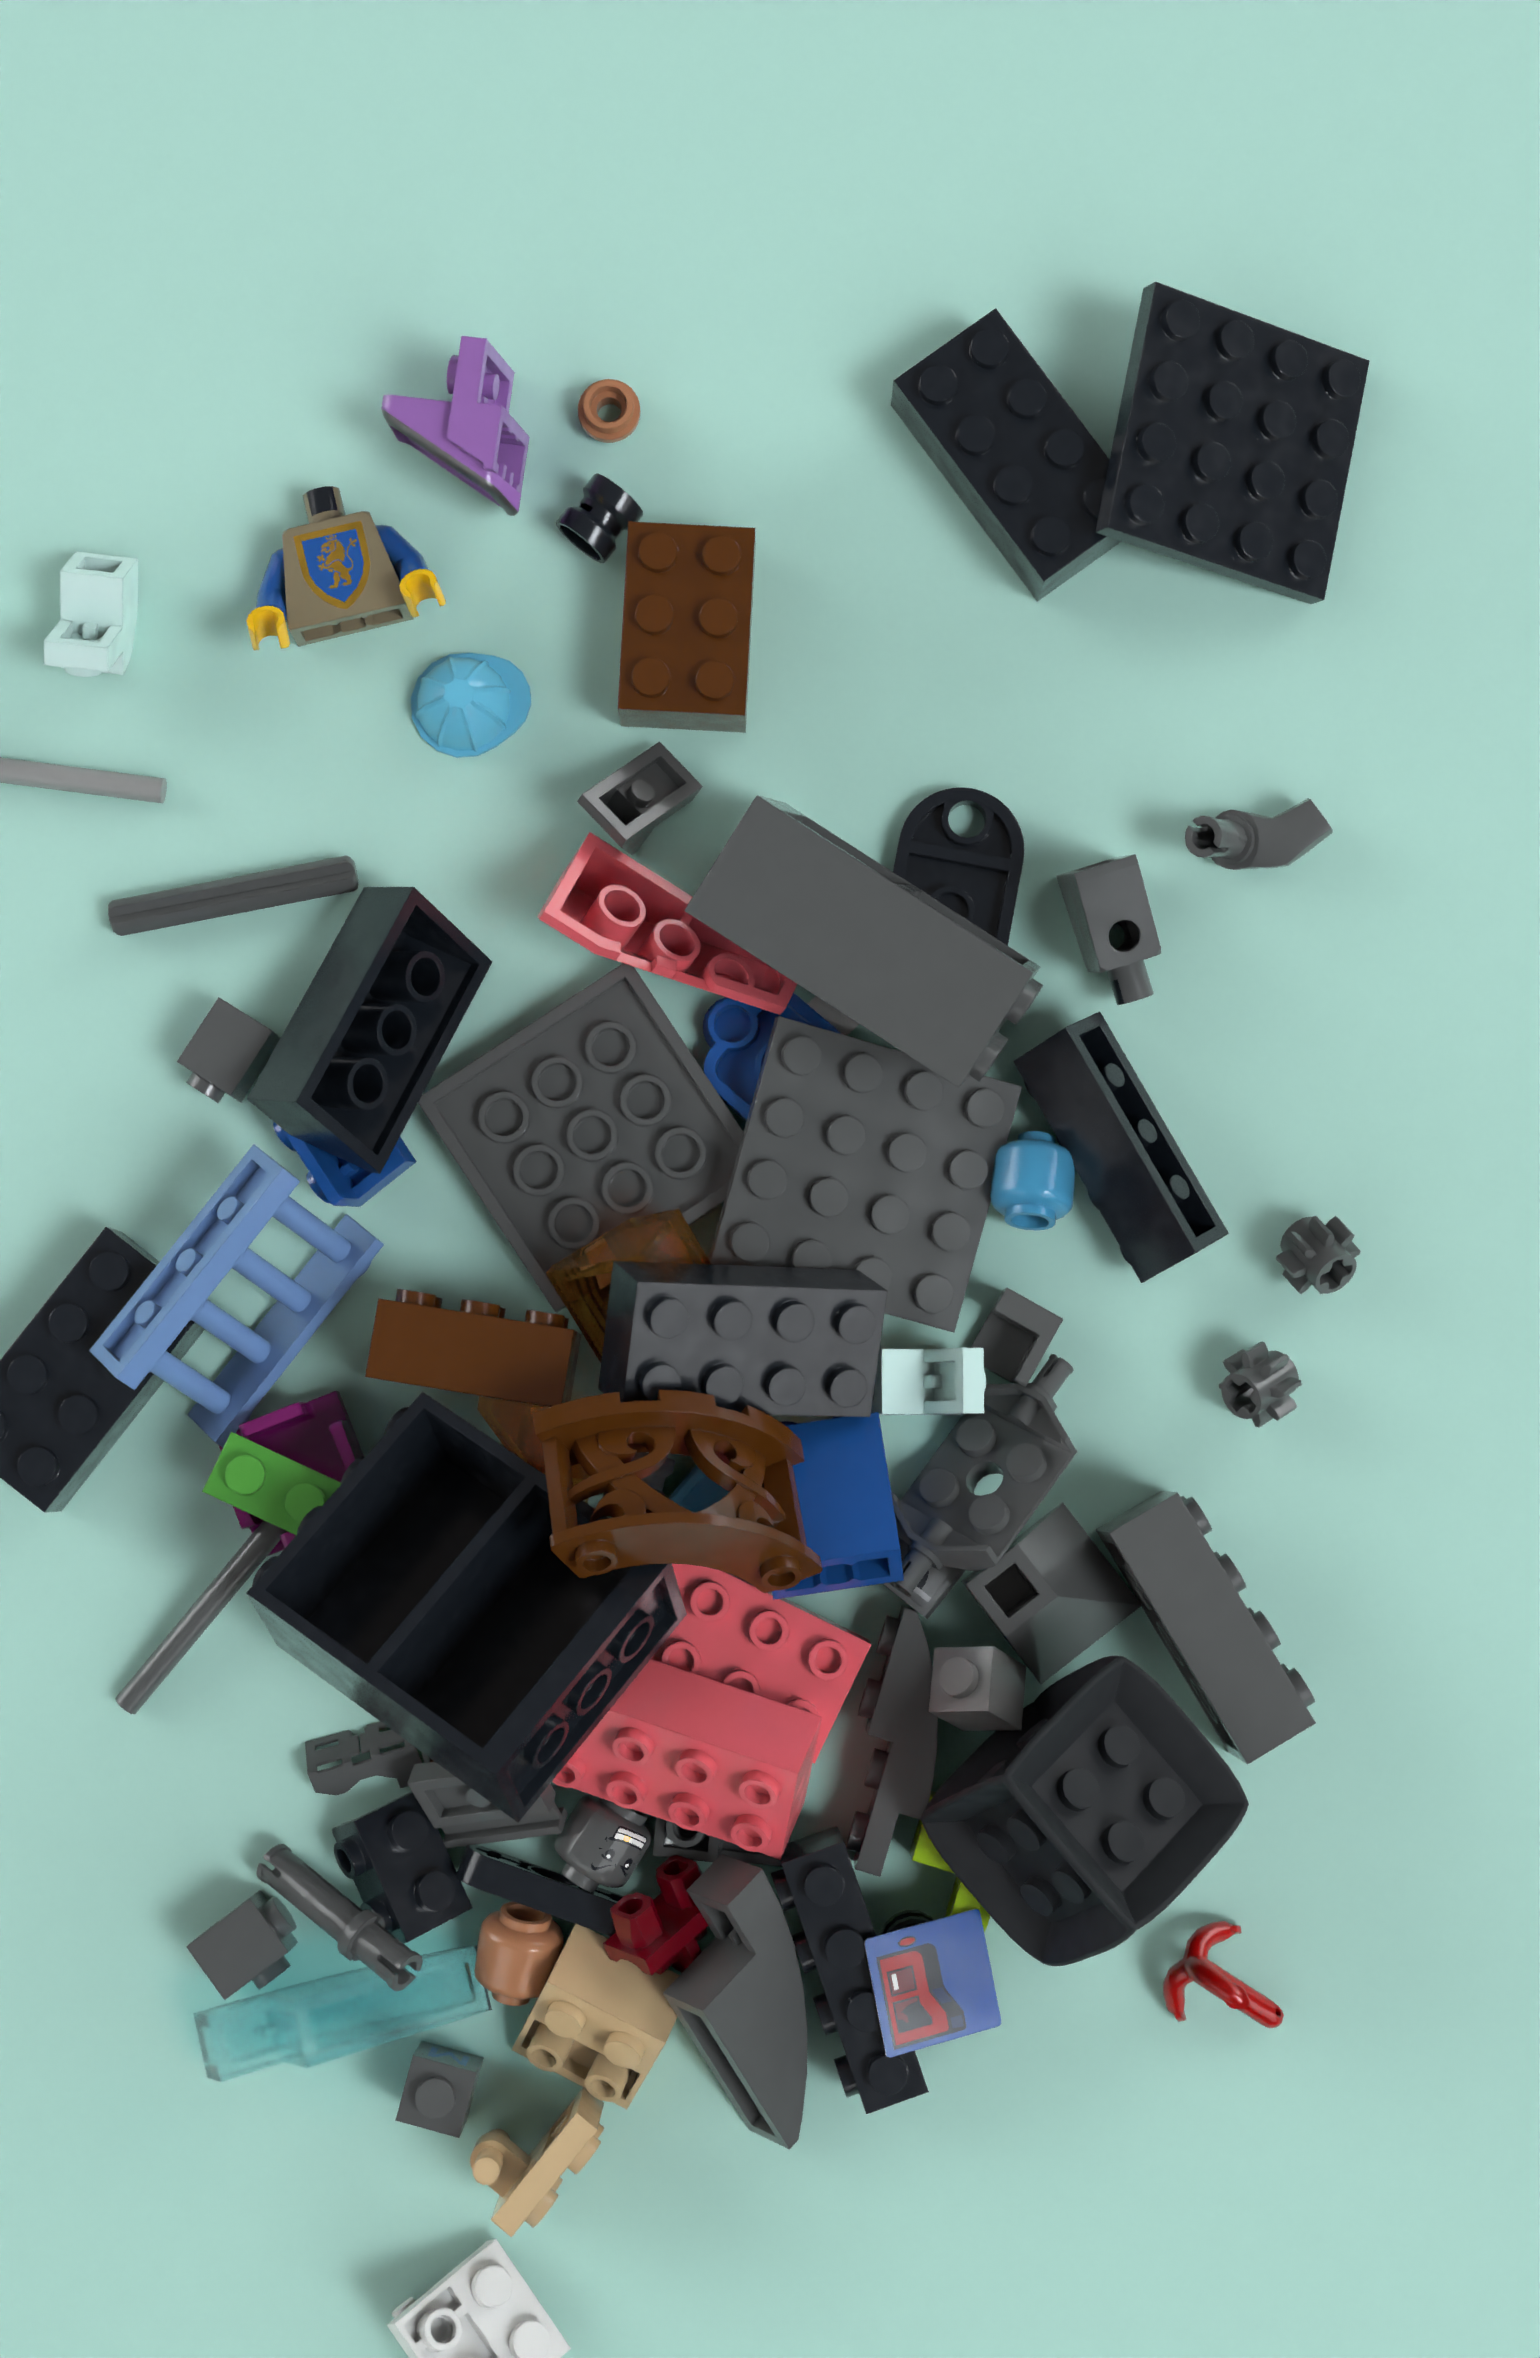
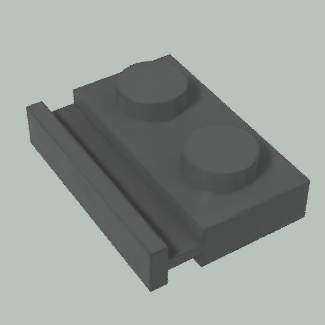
[407,1761,568,1848]

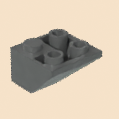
[961,1503,1142,1684]

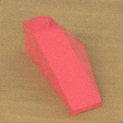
[537,832,797,1015]

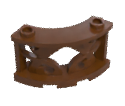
[533,1390,822,1593]

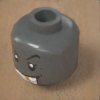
[554,1794,651,1892]

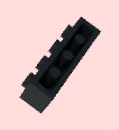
[1013,1012,1229,1283]
[771,1826,929,2114]

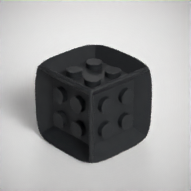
[921,1656,1249,1966]

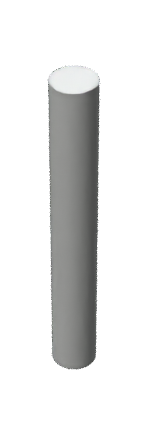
[0,757,167,803]

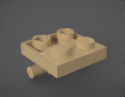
[470,2087,604,2237]

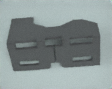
[305,1722,422,1795]

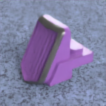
[381,336,530,516]

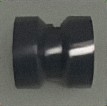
[556,473,643,563]

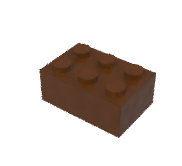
[618,521,756,733]
[365,1289,582,1407]

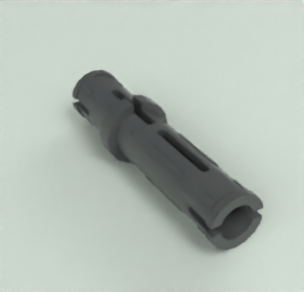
[256,1844,423,1992]

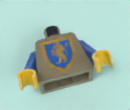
[246,486,446,650]

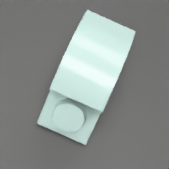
[44,552,138,677]
[871,1347,986,1415]

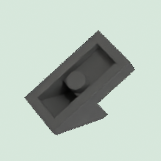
[577,741,703,855]

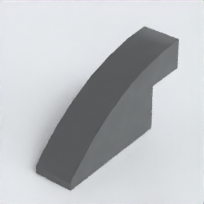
[663,1854,807,2150]

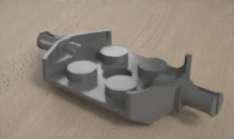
[890,1354,1077,1597]

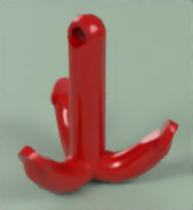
[1163,1921,1284,2028]

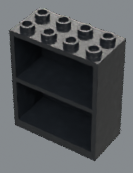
[246,1392,687,1823]

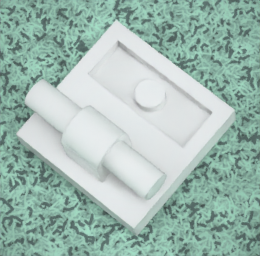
[387,2239,571,2358]

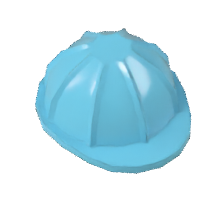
[411,653,531,758]

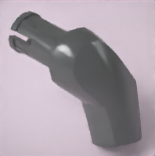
[1185,798,1333,870]

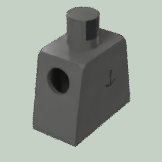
[1056,854,1161,1005]

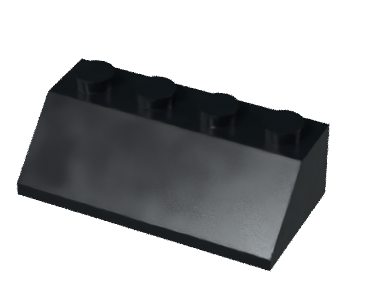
[247,887,493,1174]

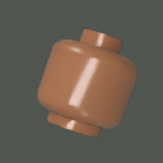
[474,1901,564,2006]

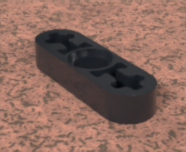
[456,1845,624,1936]

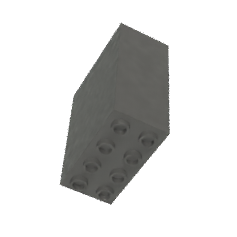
[684,795,1043,1088]

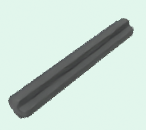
[108,856,358,936]

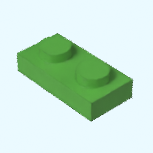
[202,1432,341,1535]

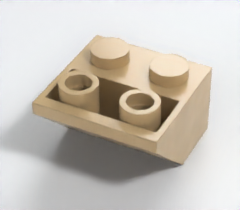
[512,1924,679,2110]

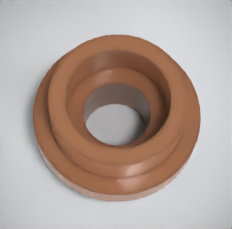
[578,379,640,443]

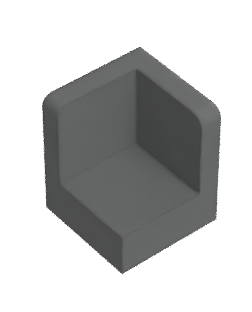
[970,1288,1063,1387]

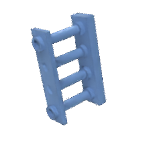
[89,1144,384,1447]

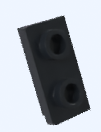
[332,1791,473,1943]

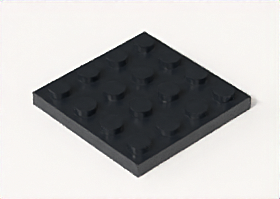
[1096,282,1370,604]

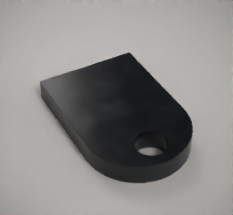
[893,788,1024,945]

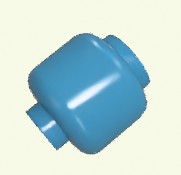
[990,1131,1076,1231]

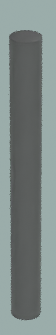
[115,1520,288,1714]

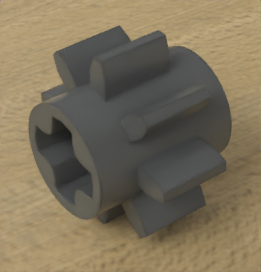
[1276,1216,1361,1294]
[1219,1342,1302,1427]

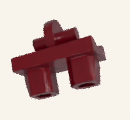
[603,1855,708,1976]

